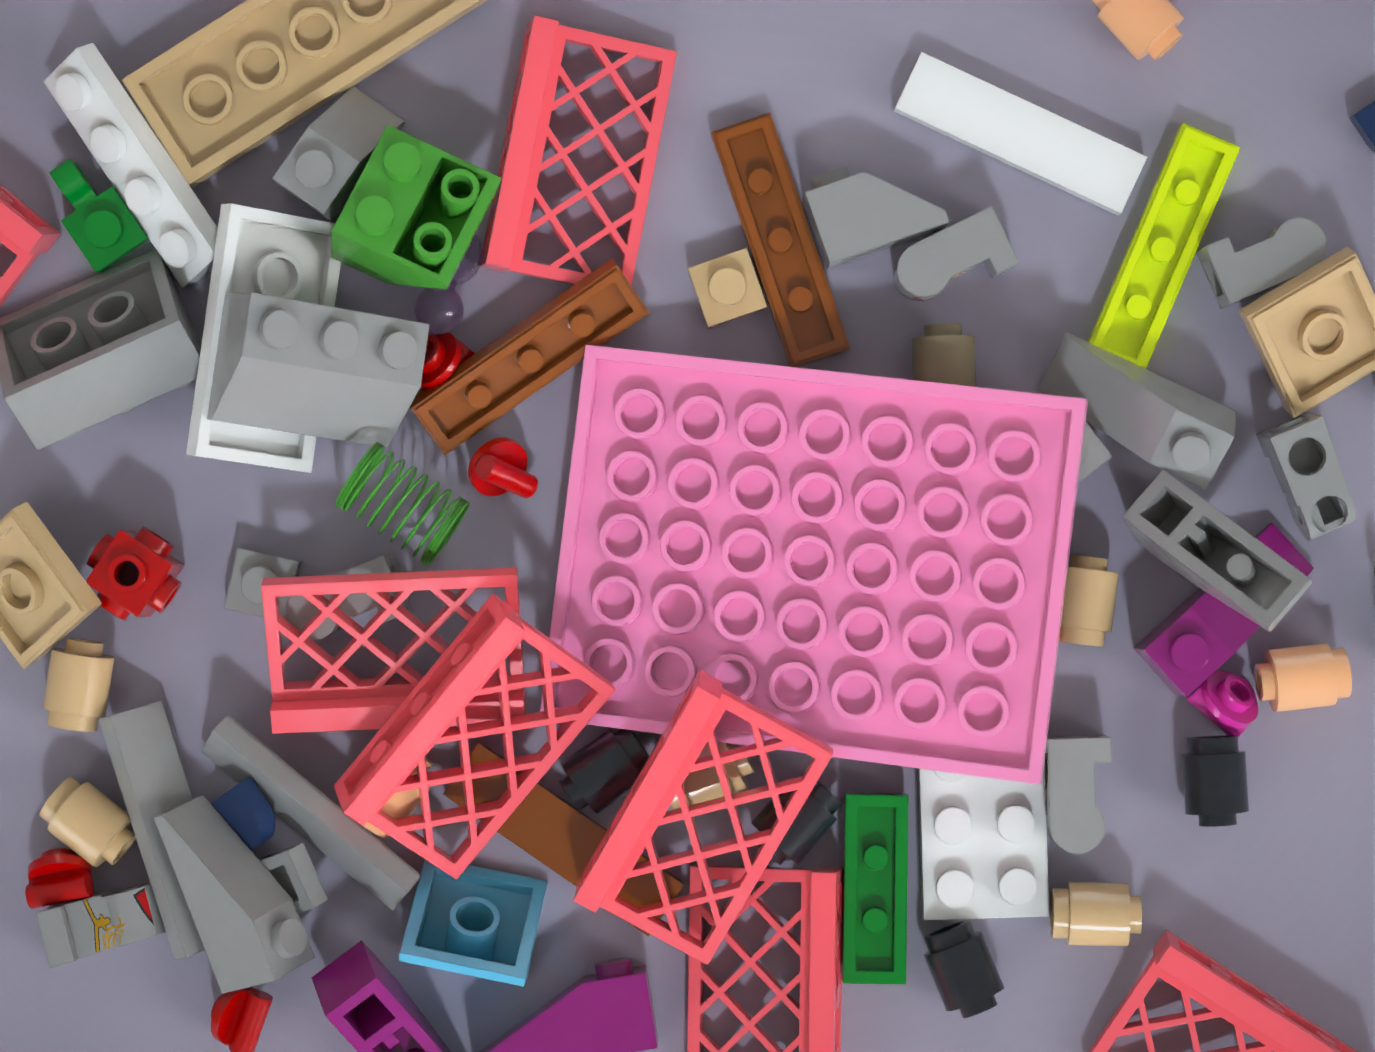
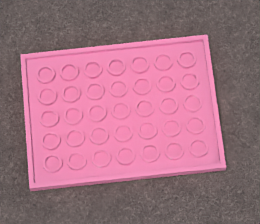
[540,345,1088,784]

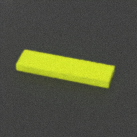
[1088,123,1240,369]

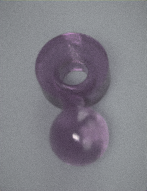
[414,233,482,334]

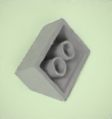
[0,249,201,450]
[207,292,430,447]

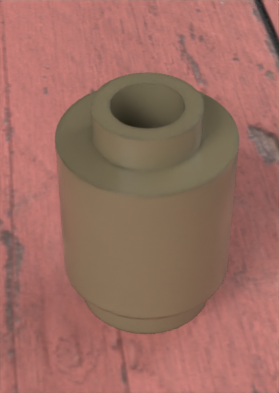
[912,323,977,387]

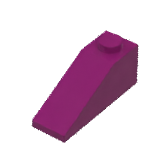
[1133,523,1314,697]
[311,940,451,1052]
[479,958,658,1052]

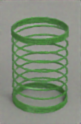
[335,442,470,566]

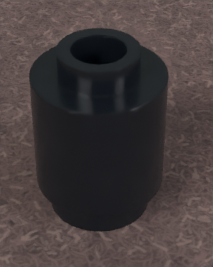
[559,728,650,814]
[1182,735,1249,827]
[751,771,843,865]
[923,919,1005,1018]

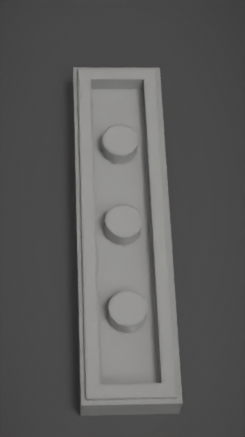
[99,700,205,960]
[201,715,420,911]

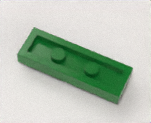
[842,793,909,984]

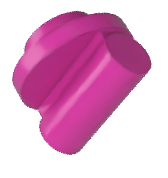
[1186,670,1259,737]

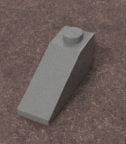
[1038,332,1236,489]
[1122,469,1312,632]
[154,795,315,994]

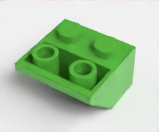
[331,125,502,289]

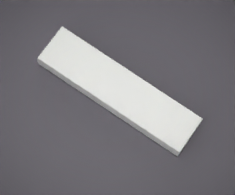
[894,52,1147,216]

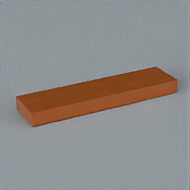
[711,112,850,367]
[410,259,650,455]
[443,741,684,937]

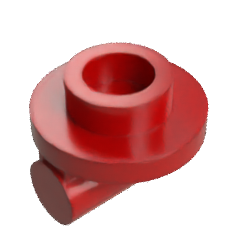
[420,331,475,390]
[468,437,538,498]
[25,848,94,909]
[211,987,273,1052]

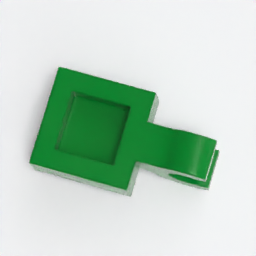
[49,159,150,274]

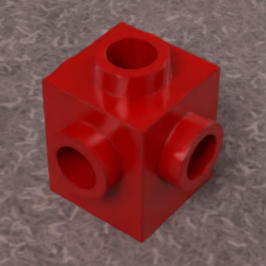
[86,526,185,621]

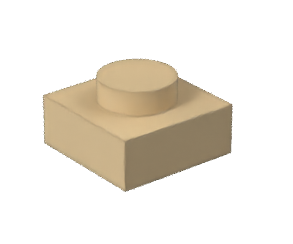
[688,248,767,329]

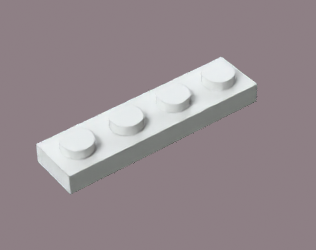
[44,43,218,288]

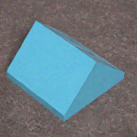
[399,860,548,987]

